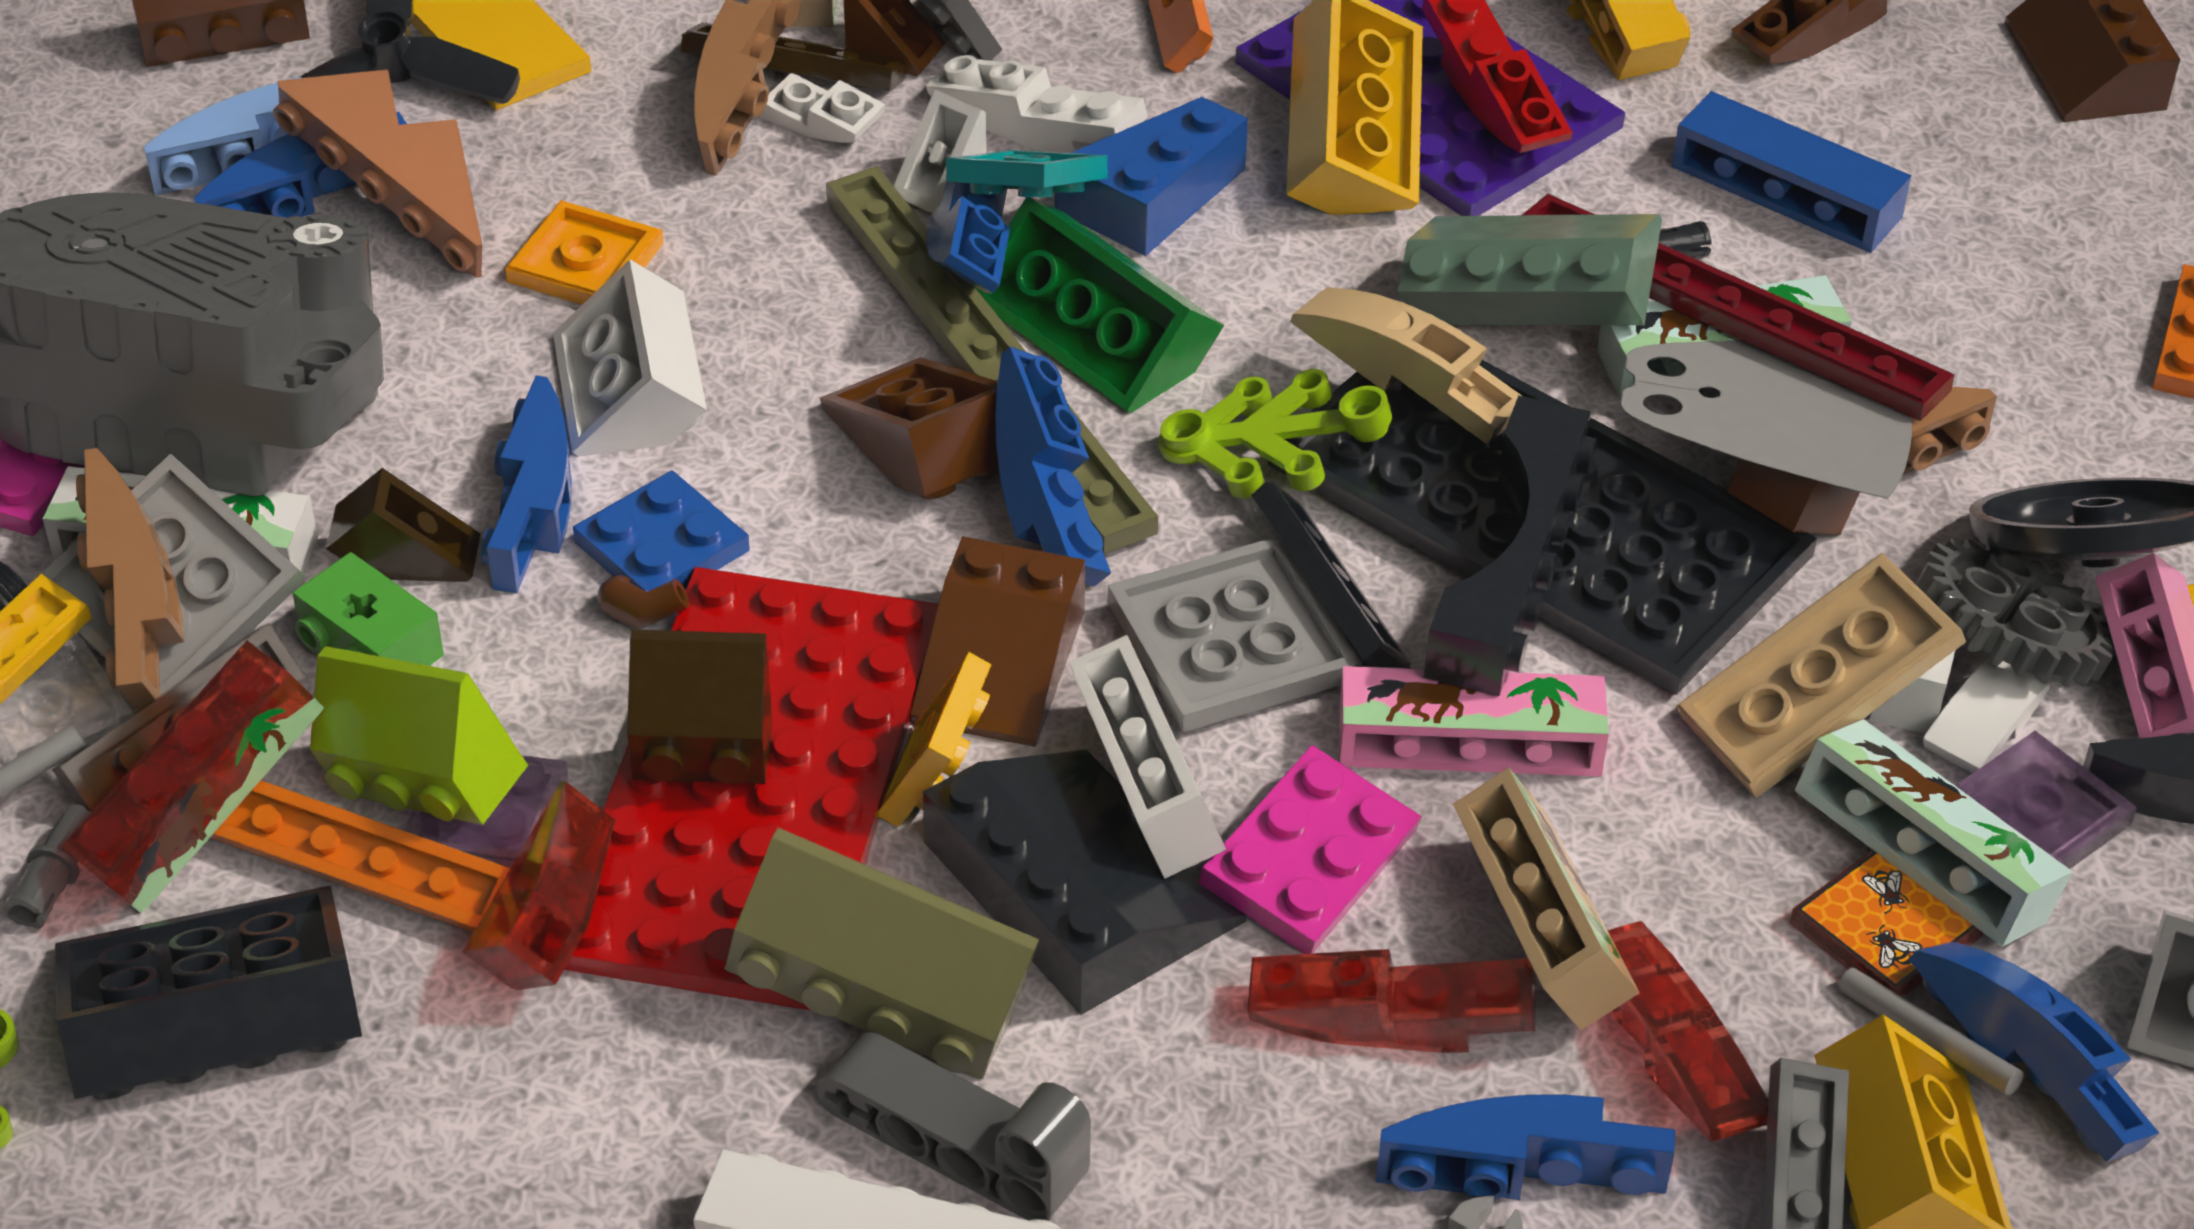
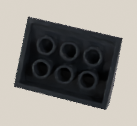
[923,749,1247,1015]
[55,885,362,1100]

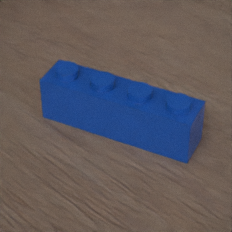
[1671,91,1912,253]

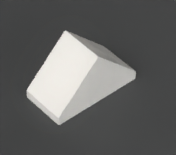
[894,90,986,213]

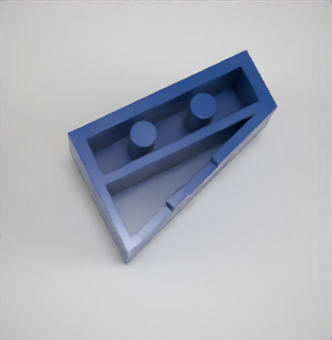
[1054,97,1248,256]

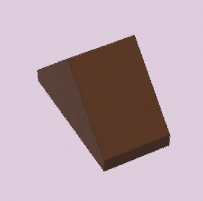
[843,0,945,76]
[1725,459,1860,535]

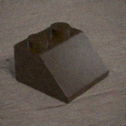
[627,629,773,784]

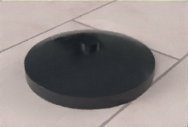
[1969,477,2194,568]

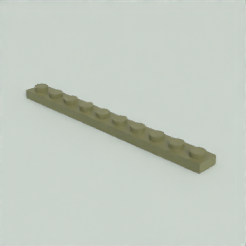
[826,166,1158,554]

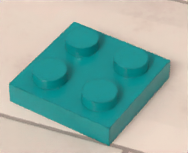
[946,150,1108,197]

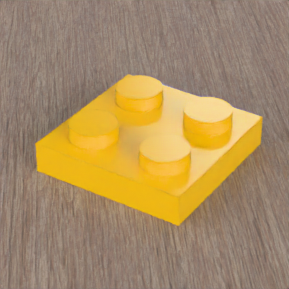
[878,652,992,826]

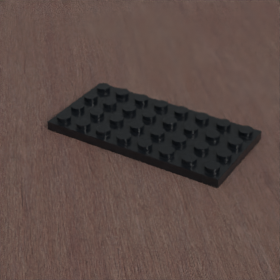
[1268,360,1817,695]

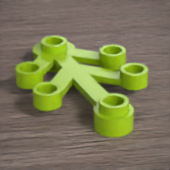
[1158,369,1392,499]

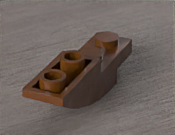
[1732,0,1887,64]

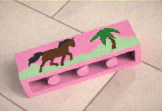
[1339,666,1609,777]

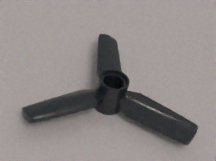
[299,0,520,104]

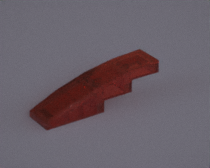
[1607,921,1768,1142]

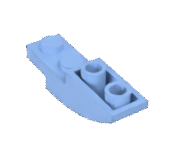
[144,77,301,195]

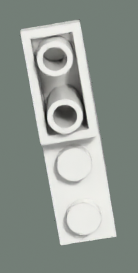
[926,55,1148,153]

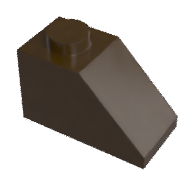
[326,468,481,582]

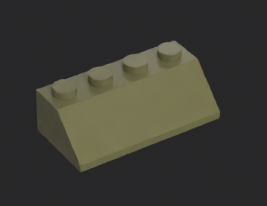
[725,828,1039,1079]

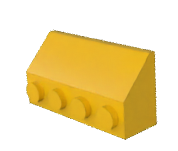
[1286,0,1423,215]

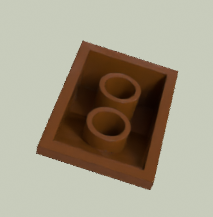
[820,357,999,499]
[910,536,1085,747]

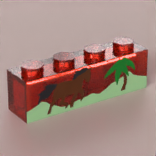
[61,640,324,913]

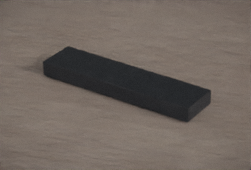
[1251,481,1412,669]

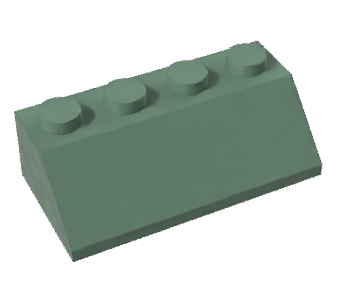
[1397,214,1662,325]

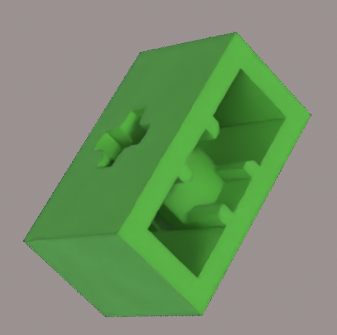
[292,552,444,666]

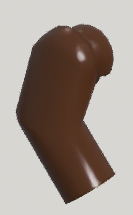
[597,575,689,630]

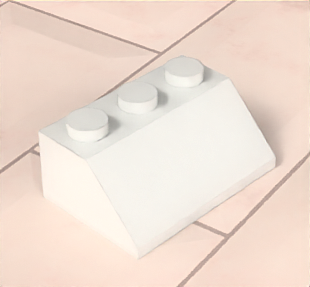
[553,260,707,456]

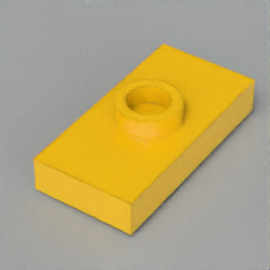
[0,574,93,704]

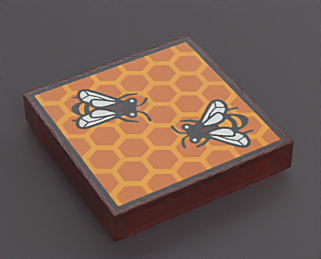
[1789,850,1983,997]

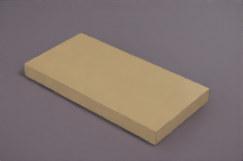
[1676,553,1966,799]

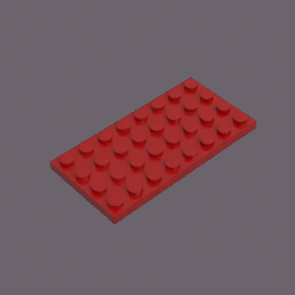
[549,567,939,1011]

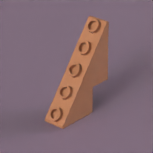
[273,70,483,277]

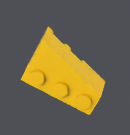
[1566,0,1691,80]

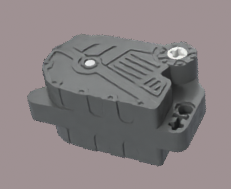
[0,192,384,496]

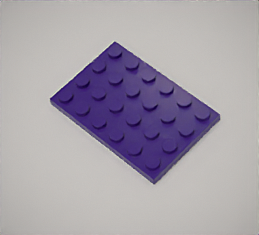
[1235,0,1625,216]

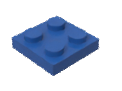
[573,470,750,592]

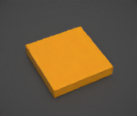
[505,200,664,305]

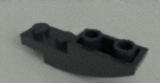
[2077,733,2194,824]

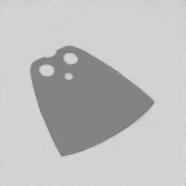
[1621,340,1912,499]

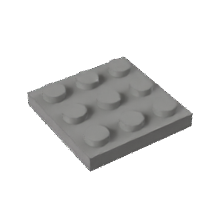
[34,454,305,695]
[1107,536,1361,733]

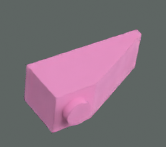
[2095,553,2194,738]

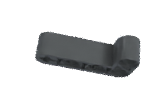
[817,1032,1091,1221]

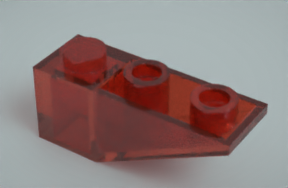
[462,781,615,990]

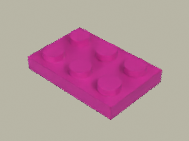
[1198,745,1422,957]

